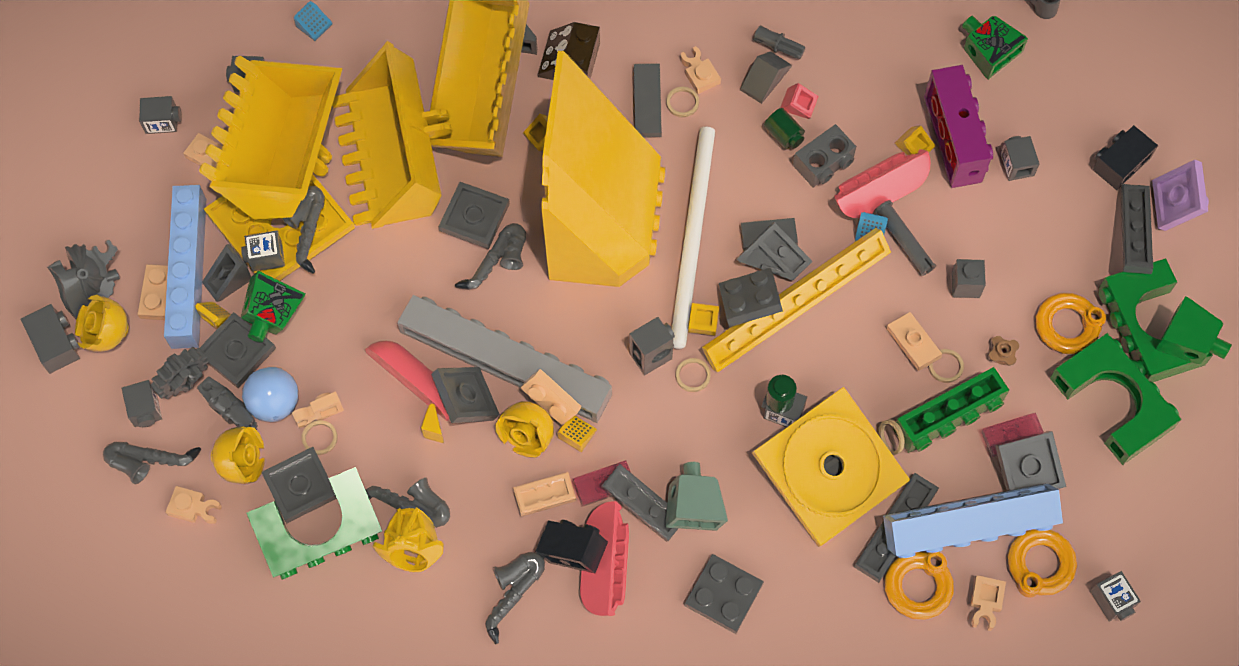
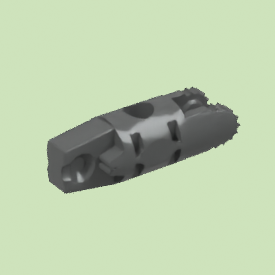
[197,376,258,430]

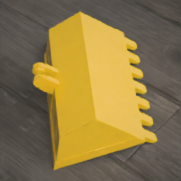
[428,0,530,157]
[332,41,453,229]
[199,56,343,220]

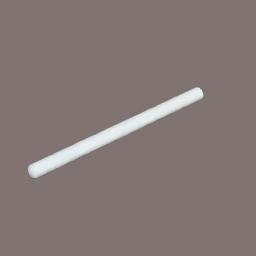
[672,127,715,349]

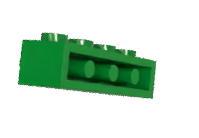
[893,367,1009,453]

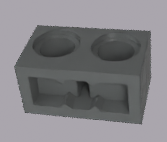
[793,124,857,188]

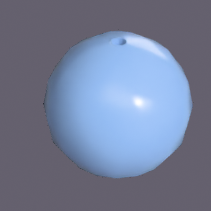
[242,367,298,422]

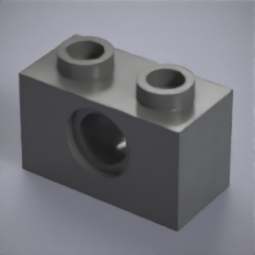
[629,317,675,376]

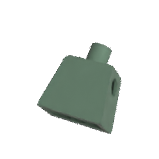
[666,462,728,531]

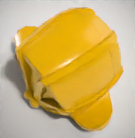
[373,507,444,572]

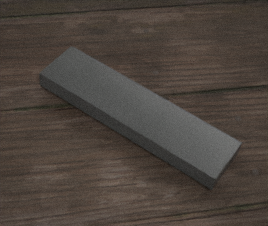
[1121,184,1153,274]
[854,473,939,583]

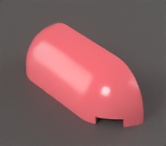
[834,149,931,218]
[365,341,449,421]
[580,501,629,616]

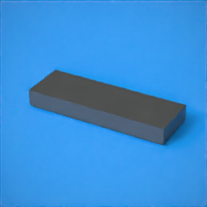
[634,64,662,137]
[601,464,678,542]

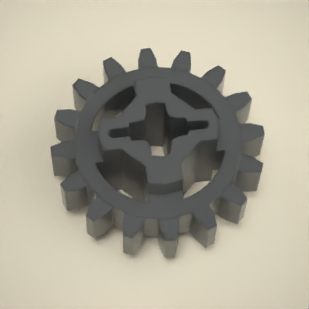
[150,347,209,399]

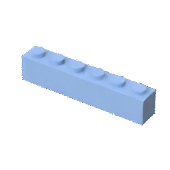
[164,185,207,349]
[883,484,1063,558]

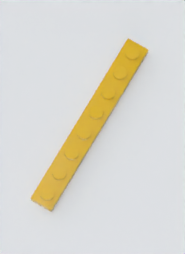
[702,228,891,372]

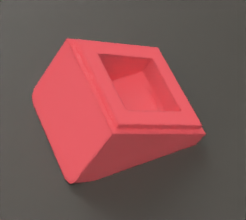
[780,83,819,119]

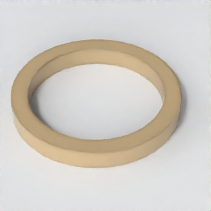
[666,87,699,117]
[929,349,964,383]
[676,358,711,392]
[878,419,905,455]
[302,420,338,455]

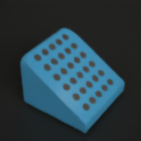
[294,1,332,41]
[855,212,888,241]

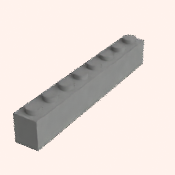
[397,295,612,423]

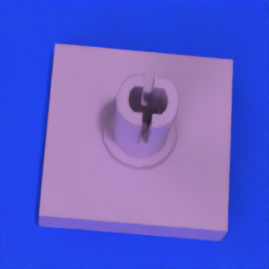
[1152,160,1209,231]

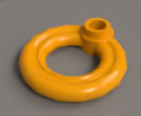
[1036,293,1106,354]
[1008,529,1077,598]
[885,552,954,620]

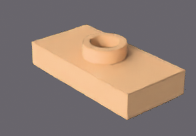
[887,312,942,371]
[513,472,576,517]

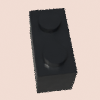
[1093,125,1158,190]
[535,520,608,573]

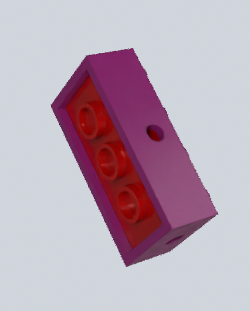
[924,65,993,188]

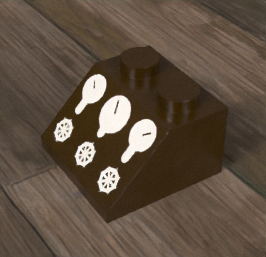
[538,22,600,80]

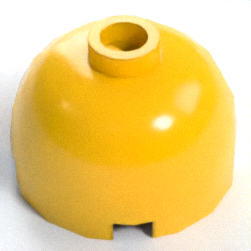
[75,295,129,352]
[495,401,554,458]
[211,427,265,484]

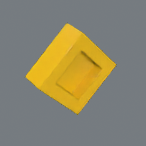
[688,303,719,336]

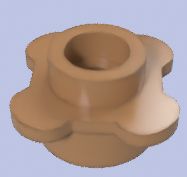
[989,336,1019,366]

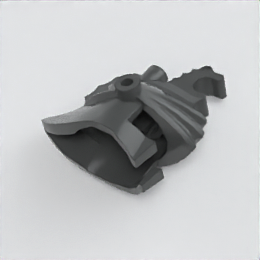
[47,240,120,319]

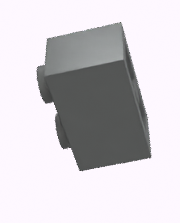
[21,304,80,374]

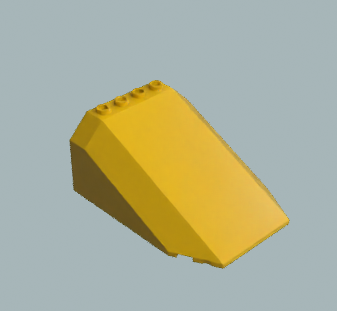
[542,51,665,287]

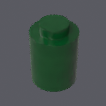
[764,108,805,149]
[766,374,797,413]

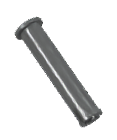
[874,200,936,276]

